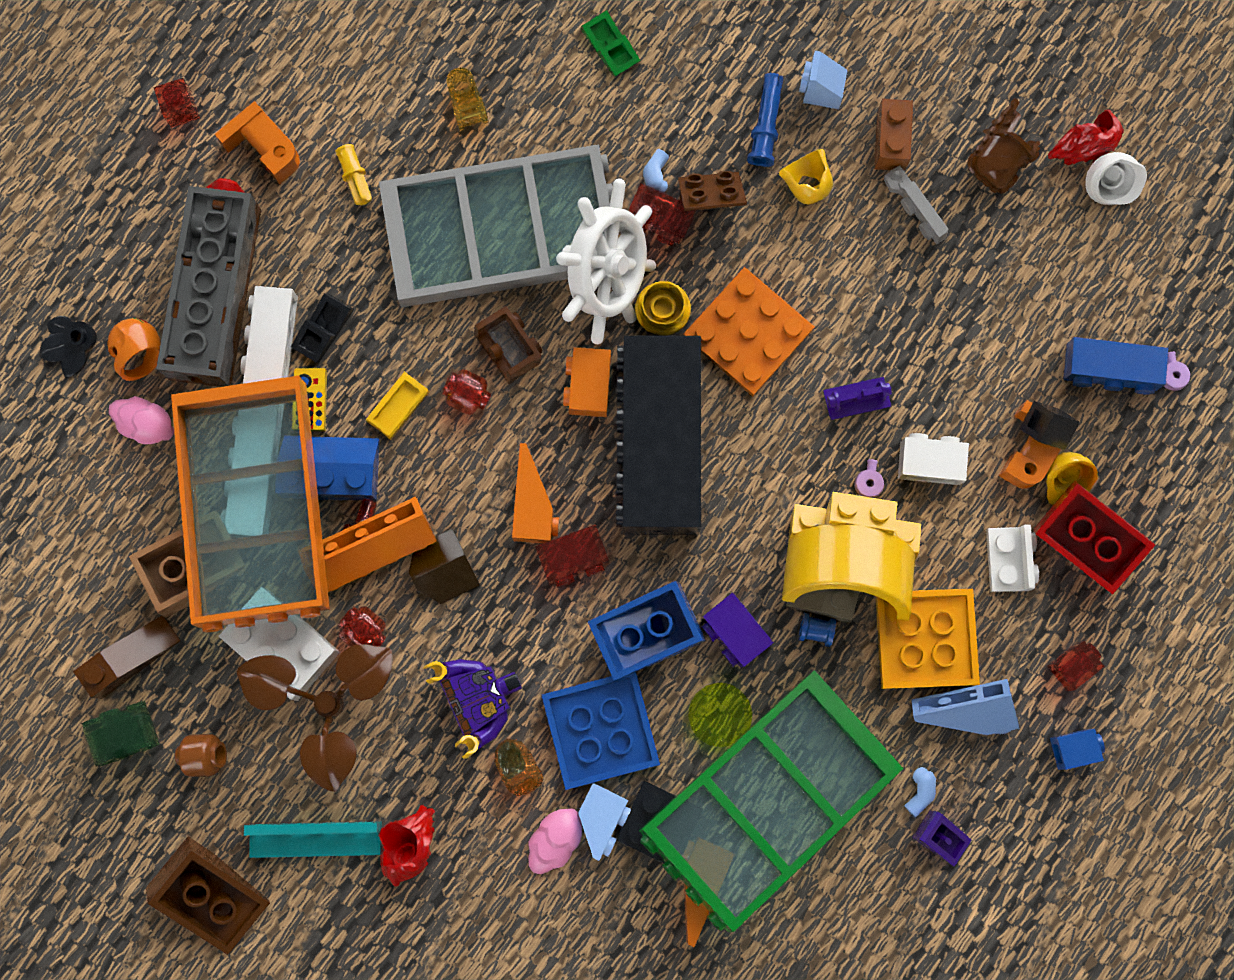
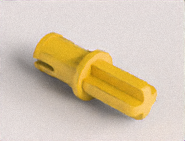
[335,144,372,206]

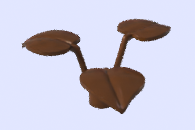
[237,644,393,792]

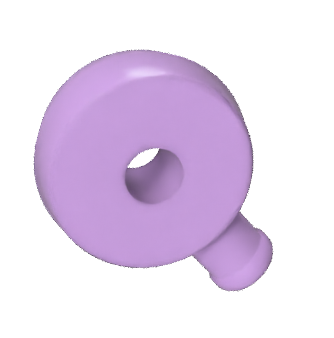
[1164,351,1190,391]
[854,459,884,498]

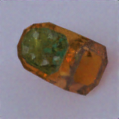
[494,738,544,796]

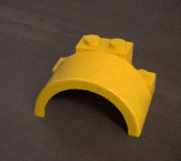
[782,492,921,621]

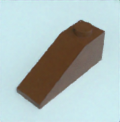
[73,616,181,699]

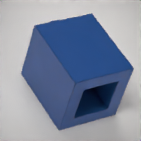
[1050,729,1105,770]

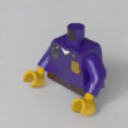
[423,659,522,759]

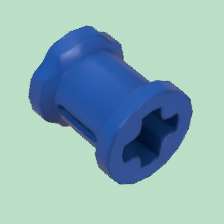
[798,612,836,647]

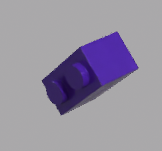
[701,592,774,669]

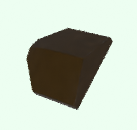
[409,529,480,604]

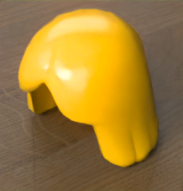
[778,149,833,205]

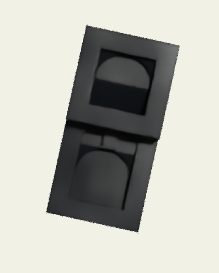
[291,293,354,363]

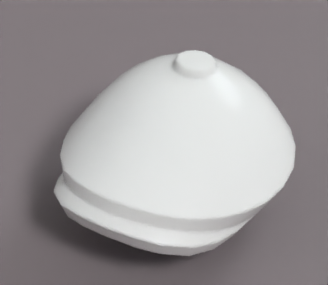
[1086,152,1147,205]

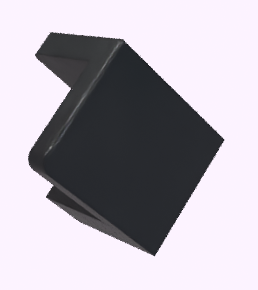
[1020,401,1080,450]

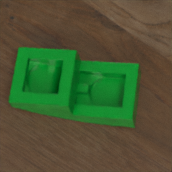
[580,10,641,77]

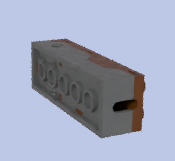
[156,178,261,387]

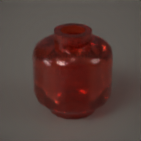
[442,369,491,415]
[337,606,386,647]

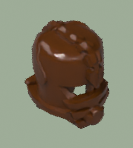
[967,98,1040,194]

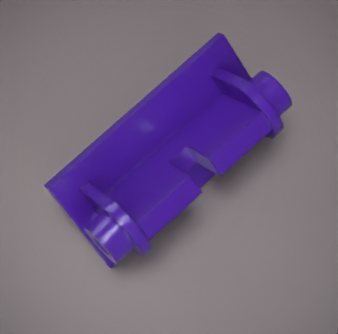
[823,377,892,421]

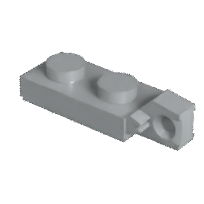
[884,165,948,245]

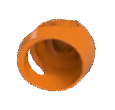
[107,318,161,381]

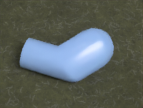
[643,149,669,195]
[904,767,936,818]

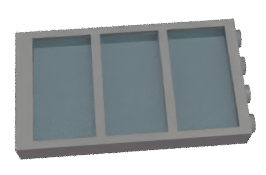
[379,144,620,308]

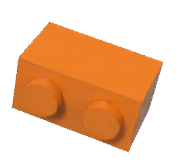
[563,347,611,417]

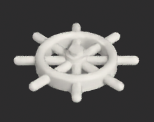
[556,179,656,345]

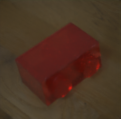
[535,524,609,588]

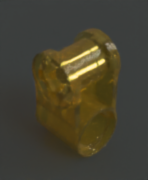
[446,67,489,132]

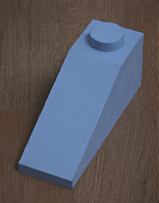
[911,679,1020,735]

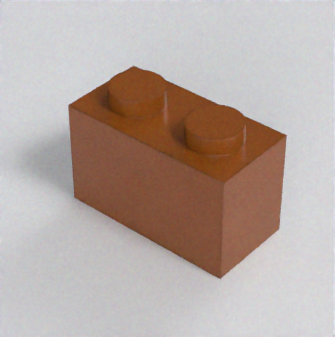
[874,98,913,171]

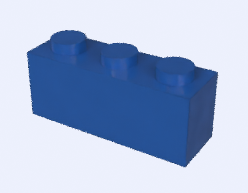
[1064,337,1168,395]

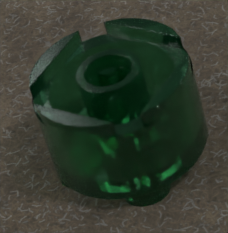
[81,701,159,767]

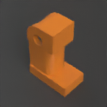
[214,101,300,185]
[999,400,1061,489]

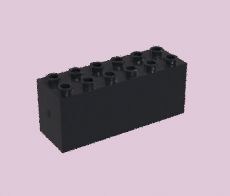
[616,336,701,535]

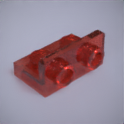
[628,183,697,246]

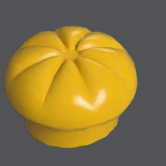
[635,281,691,336]

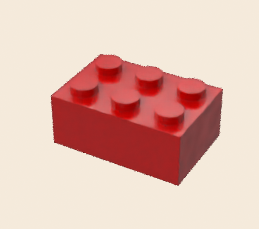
[1033,480,1155,595]

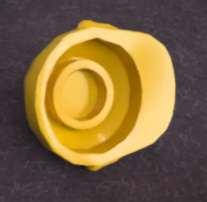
[1046,452,1098,505]

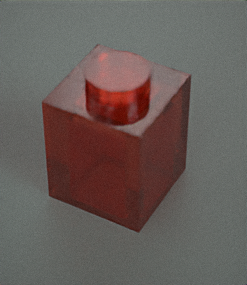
[153,78,200,128]
[1047,641,1105,691]

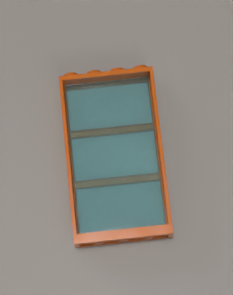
[171,375,330,632]

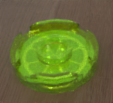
[688,682,753,747]

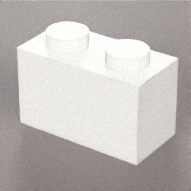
[898,433,969,485]

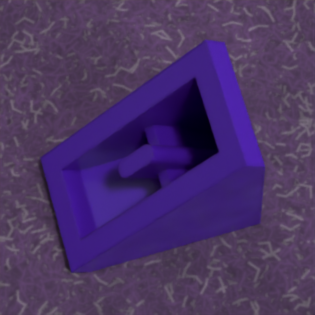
[912,810,972,867]

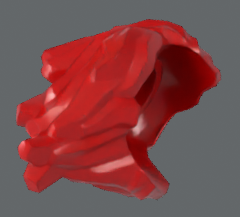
[1048,109,1124,165]
[378,805,435,887]

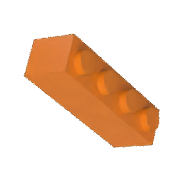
[299,496,437,592]

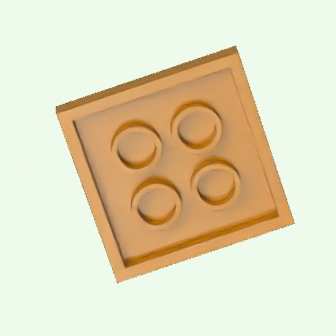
[875,588,980,689]

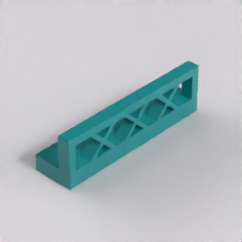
[244,821,382,858]

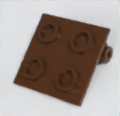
[678,171,747,211]

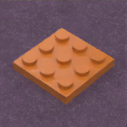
[683,267,815,397]

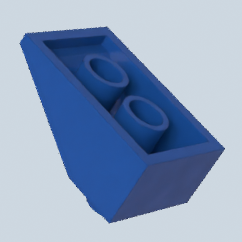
[588,581,706,681]

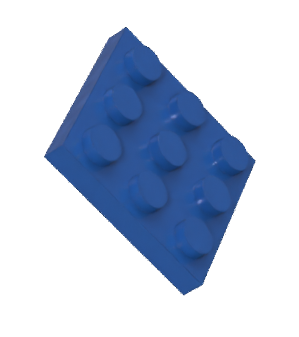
[542,672,660,790]

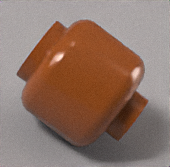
[175,734,227,777]

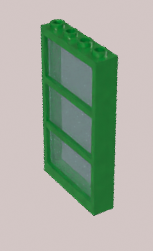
[639,670,904,932]

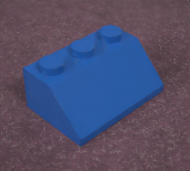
[275,436,380,501]

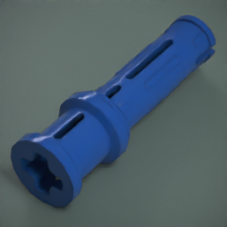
[747,73,784,167]

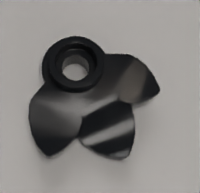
[39,316,97,378]

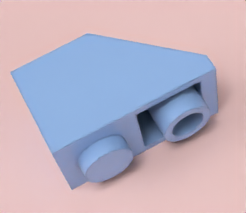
[799,51,847,109]
[578,783,631,861]

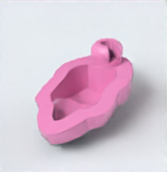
[109,396,174,444]
[528,808,582,874]

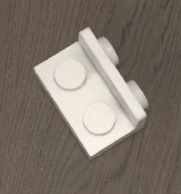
[986,525,1039,592]

